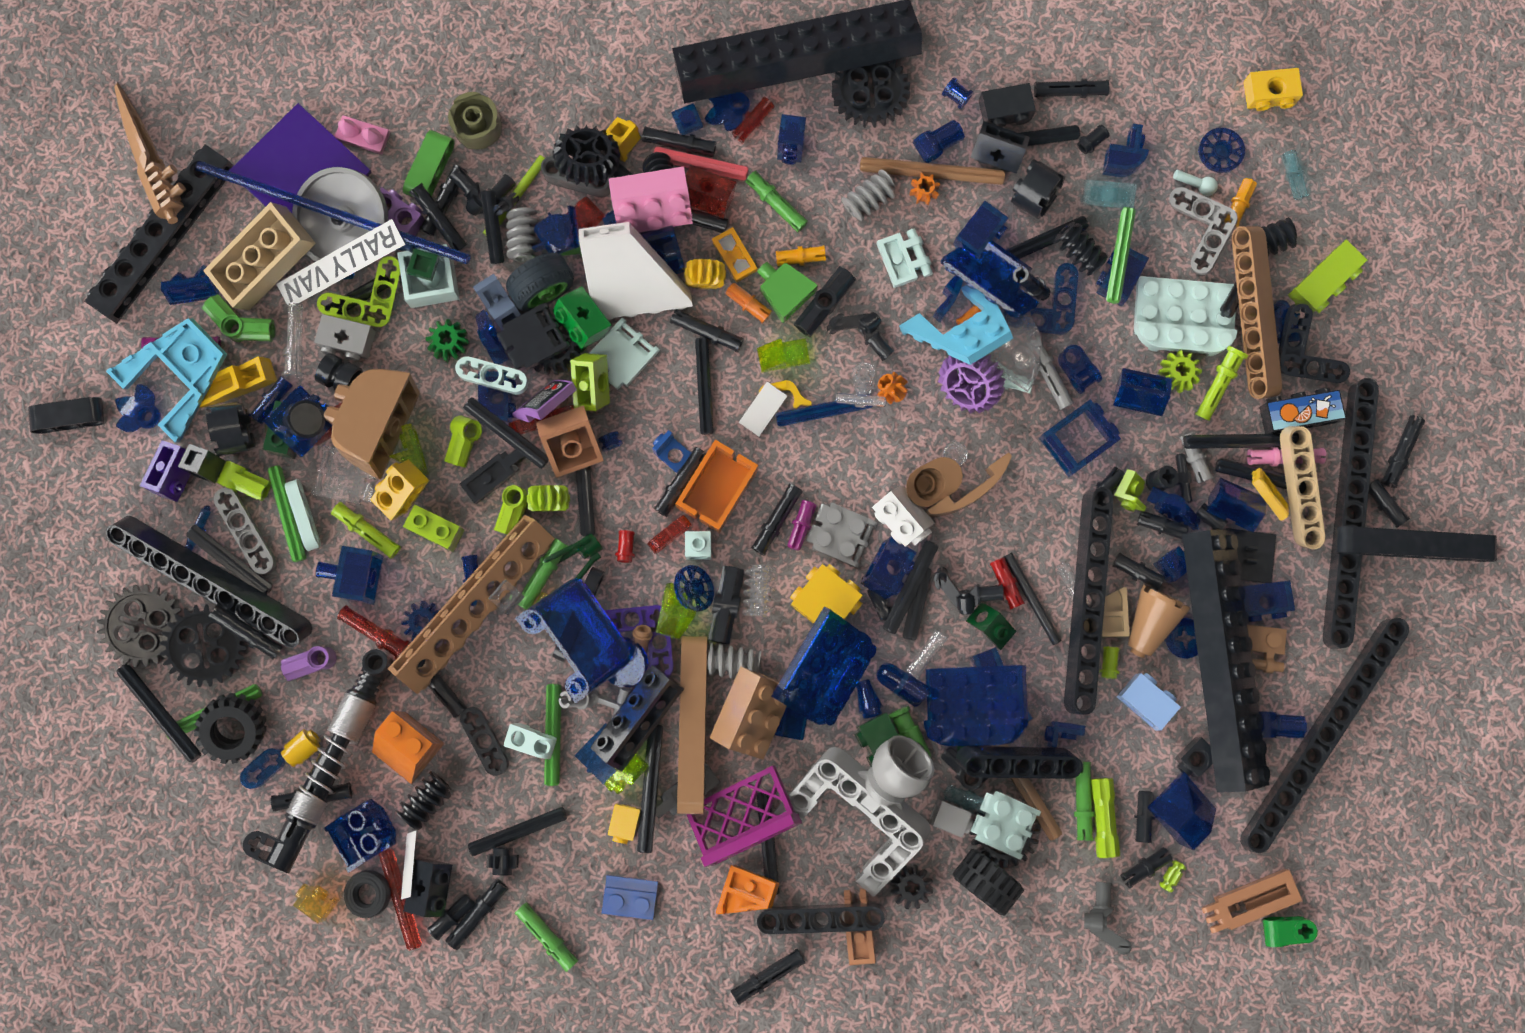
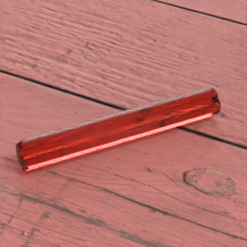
[379,848,422,951]

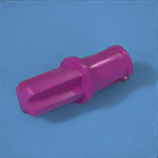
[787,500,817,551]

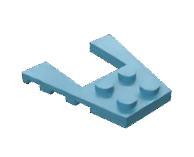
[899,275,1013,365]
[106,318,227,443]

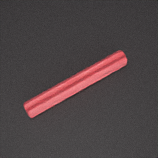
[653,146,748,181]

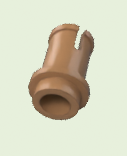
[631,625,653,659]

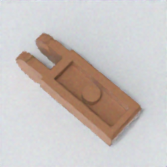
[844,889,876,965]

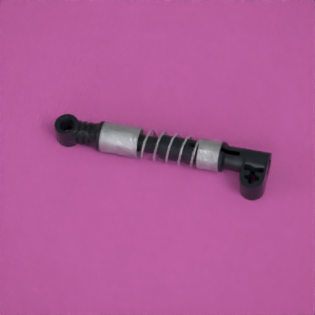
[243,649,393,874]

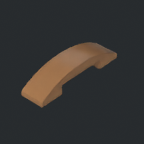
[926,452,1012,517]

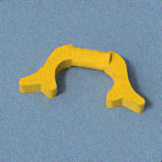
[759,380,812,409]

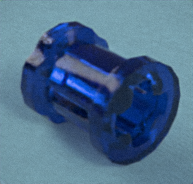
[941,77,974,110]

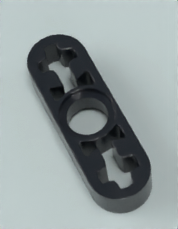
[460,707,509,776]

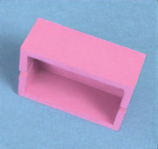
[609,166,693,232]

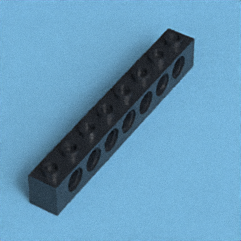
[84,144,234,324]

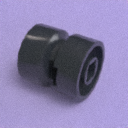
[315,353,363,391]

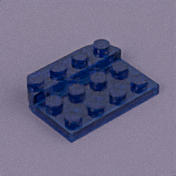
[771,607,876,726]
[923,665,1028,746]

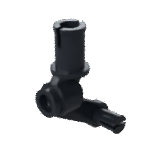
[449,166,519,216]
[827,312,894,361]
[934,567,1004,615]

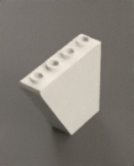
[579,222,693,320]

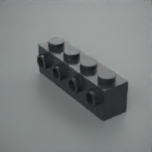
[590,665,684,772]

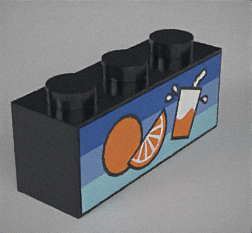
[1259,387,1346,434]

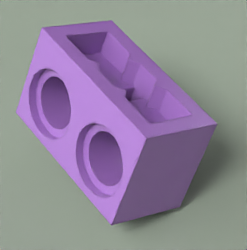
[380,187,425,241]

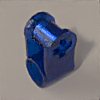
[1058,345,1102,394]

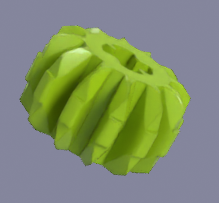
[1158,350,1202,393]
[527,485,570,512]

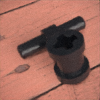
[1146,453,1193,504]

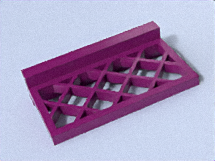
[686,765,802,867]

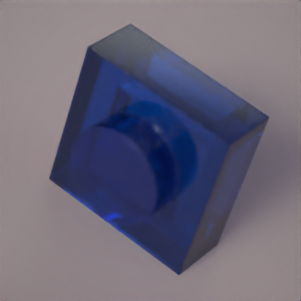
[671,103,703,135]

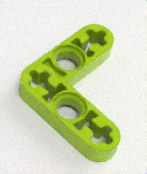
[317,256,400,327]

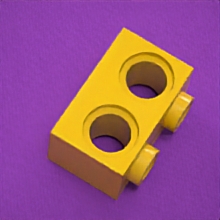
[370,459,430,521]

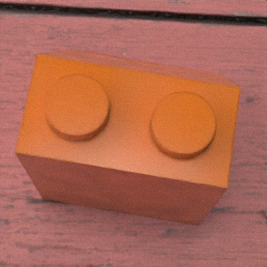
[372,711,445,784]

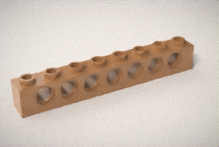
[388,515,554,695]

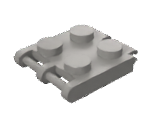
[805,503,877,569]

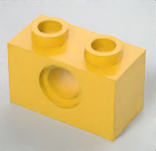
[1244,68,1303,111]

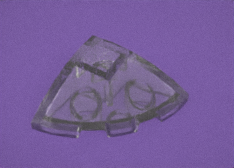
[986,293,1042,392]

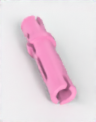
[1247,447,1326,467]

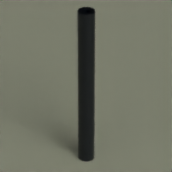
[1004,553,1062,645]

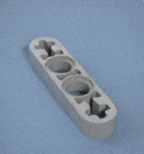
[214,488,276,575]

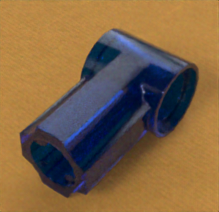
[912,120,965,163]
[1259,711,1307,738]

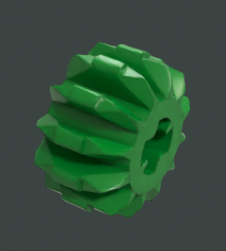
[426,319,469,362]

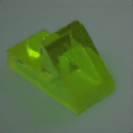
[757,338,810,373]
[389,423,429,476]
[656,583,696,639]

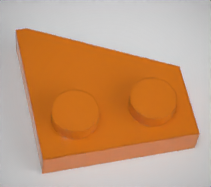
[716,865,780,914]

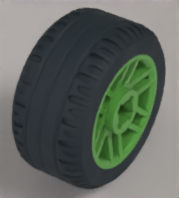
[506,253,574,311]

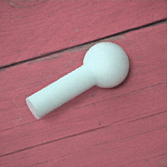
[1173,170,1218,196]

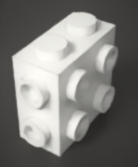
[872,485,935,546]

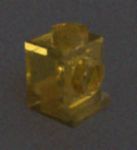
[293,884,340,924]

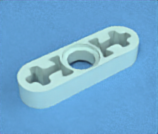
[455,357,528,395]
[285,479,321,551]

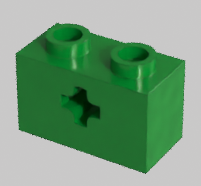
[552,286,612,349]

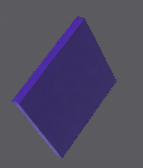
[228,103,372,213]

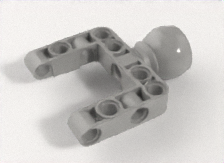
[774,736,935,897]

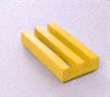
[1252,468,1289,521]

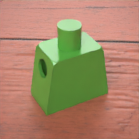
[757,262,818,323]

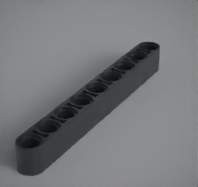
[1064,487,1114,715]
[106,516,313,648]

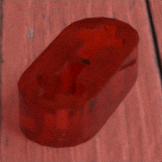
[647,515,692,554]

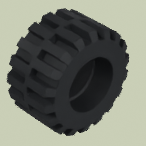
[194,693,267,764]
[953,849,1024,916]

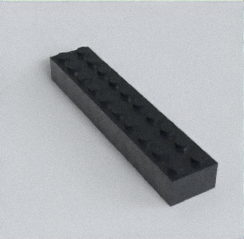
[672,0,922,104]
[1182,530,1270,793]

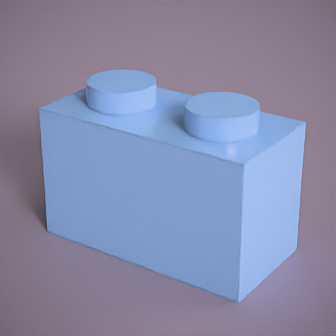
[1116,673,1181,731]

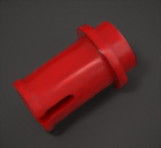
[615,530,635,563]

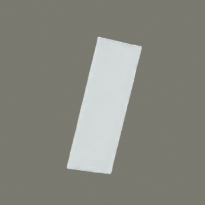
[401,831,416,899]

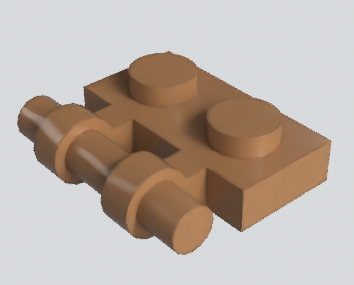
[1247,625,1287,674]

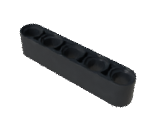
[956,746,1083,779]
[757,903,887,935]

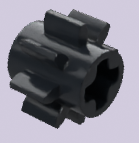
[486,847,519,876]

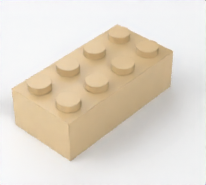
[203,202,316,310]

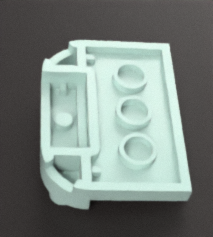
[1134,276,1237,356]

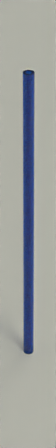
[196,161,471,265]

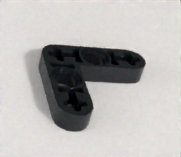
[1278,303,1350,383]

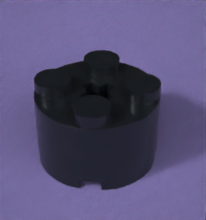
[1011,159,1065,219]
[206,402,256,457]

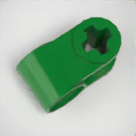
[1262,916,1318,947]

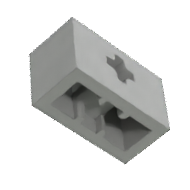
[314,314,376,361]
[928,799,973,838]

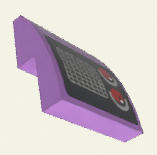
[512,380,576,422]

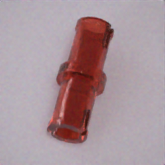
[731,97,775,144]

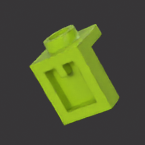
[1114,469,1147,512]

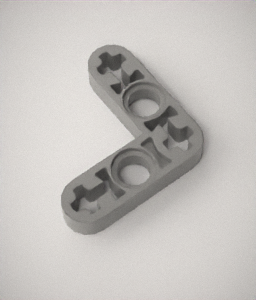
[1169,187,1237,276]

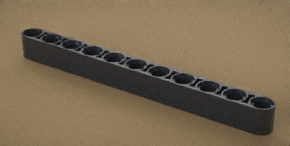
[1322,378,1379,650]
[1240,618,1409,853]

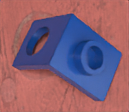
[652,430,691,473]

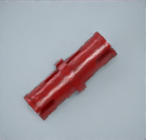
[990,557,1025,610]

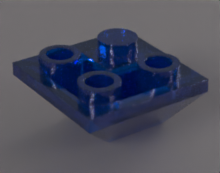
[1147,772,1216,851]

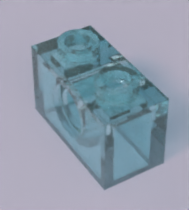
[1081,179,1137,208]

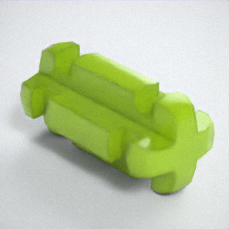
[1159,860,1186,892]

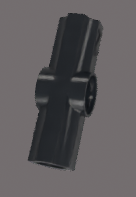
[794,266,856,338]
[708,566,744,645]

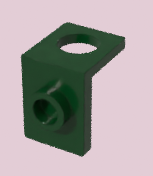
[966,602,1016,650]

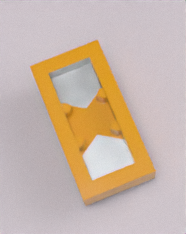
[712,227,758,283]

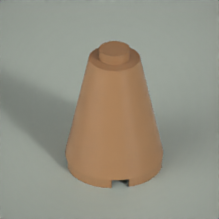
[1128,584,1191,658]

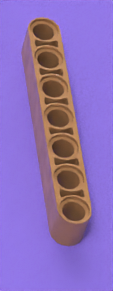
[1232,226,1282,399]
[677,636,708,814]

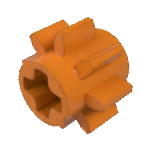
[909,173,940,205]
[877,372,908,404]

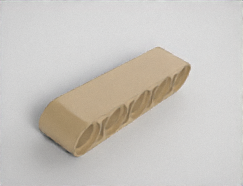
[1280,426,1325,549]

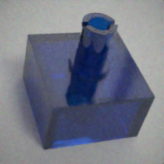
[316,546,384,605]

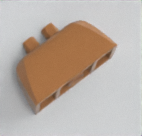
[324,369,420,480]

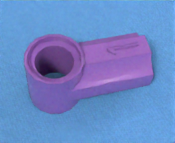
[281,646,337,681]

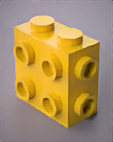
[790,564,863,637]

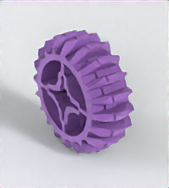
[938,355,1006,414]

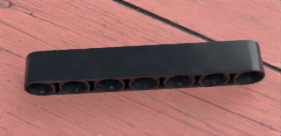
[1335,526,1497,562]

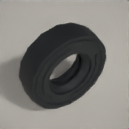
[344,870,391,918]

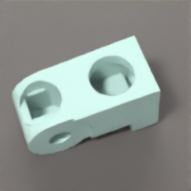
[503,723,557,759]

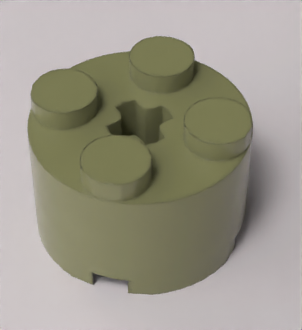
[448,92,502,150]

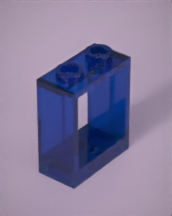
[1039,399,1121,478]

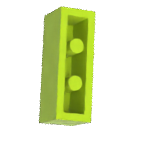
[1288,239,1367,314]

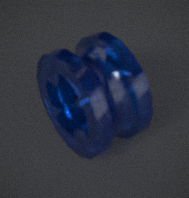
[598,431,623,452]

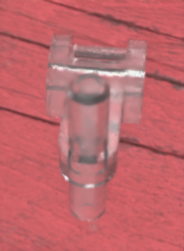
[836,362,886,408]

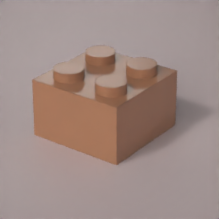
[536,405,604,478]

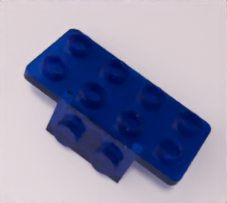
[940,240,1039,319]

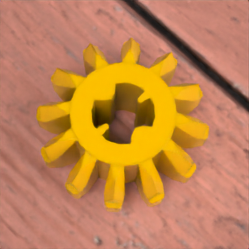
[684,258,726,290]

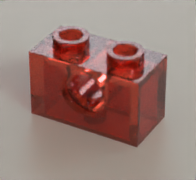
[685,165,736,218]

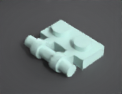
[876,228,933,288]

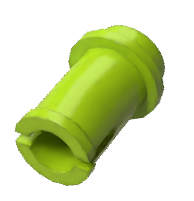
[1099,646,1120,679]

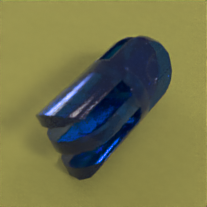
[876,663,930,707]

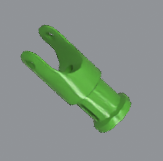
[888,705,931,758]

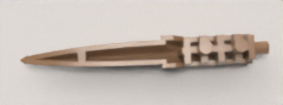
[114,82,186,224]

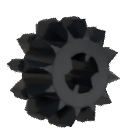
[889,864,933,909]

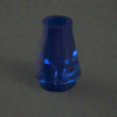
[855,679,883,719]

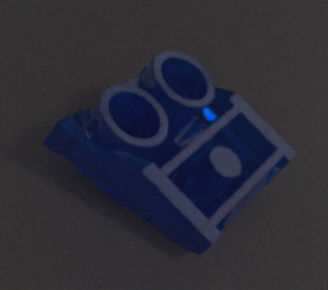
[324,799,396,873]

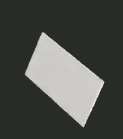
[739,382,787,436]

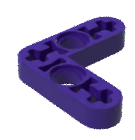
[595,605,674,676]

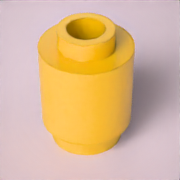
[281,729,321,767]

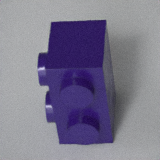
[140,440,191,502]

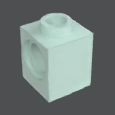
[685,531,711,560]

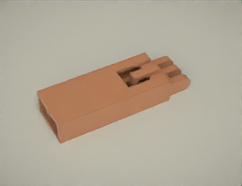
[1201,869,1302,933]

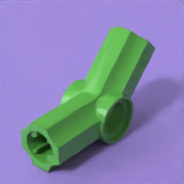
[202,294,275,342]

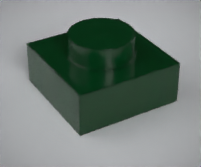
[406,248,440,281]

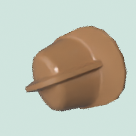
[906,457,963,507]

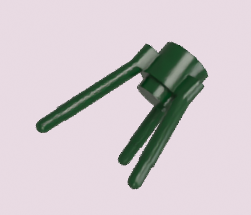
[543,534,603,590]

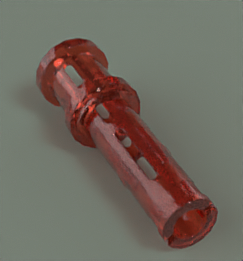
[337,605,411,660]

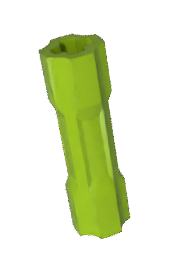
[1091,778,1120,858]

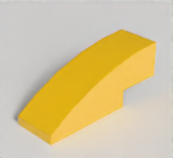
[199,356,277,408]

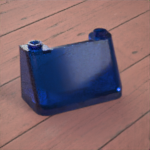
[515,579,633,704]

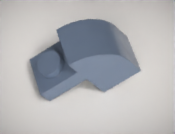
[473,274,521,331]

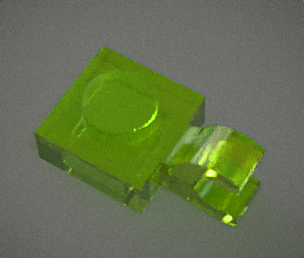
[604,753,648,794]

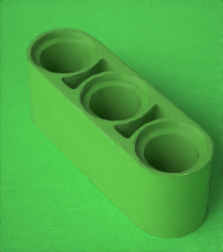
[403,130,455,198]

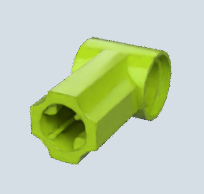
[444,415,482,468]
[216,460,271,502]
[494,485,528,534]

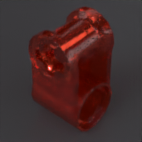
[558,196,605,241]

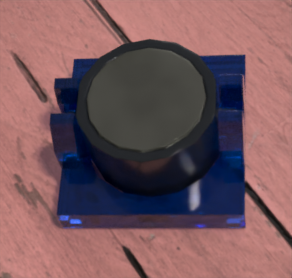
[263,385,333,457]

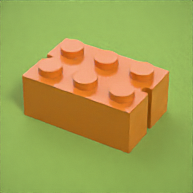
[675,439,759,534]

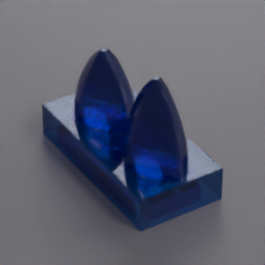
[161,265,219,305]

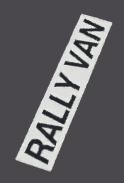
[276,219,405,308]

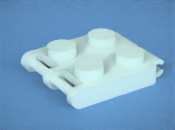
[590,317,660,390]
[970,791,1041,860]

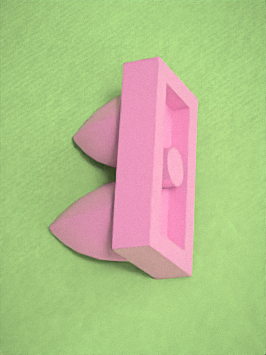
[335,115,390,155]

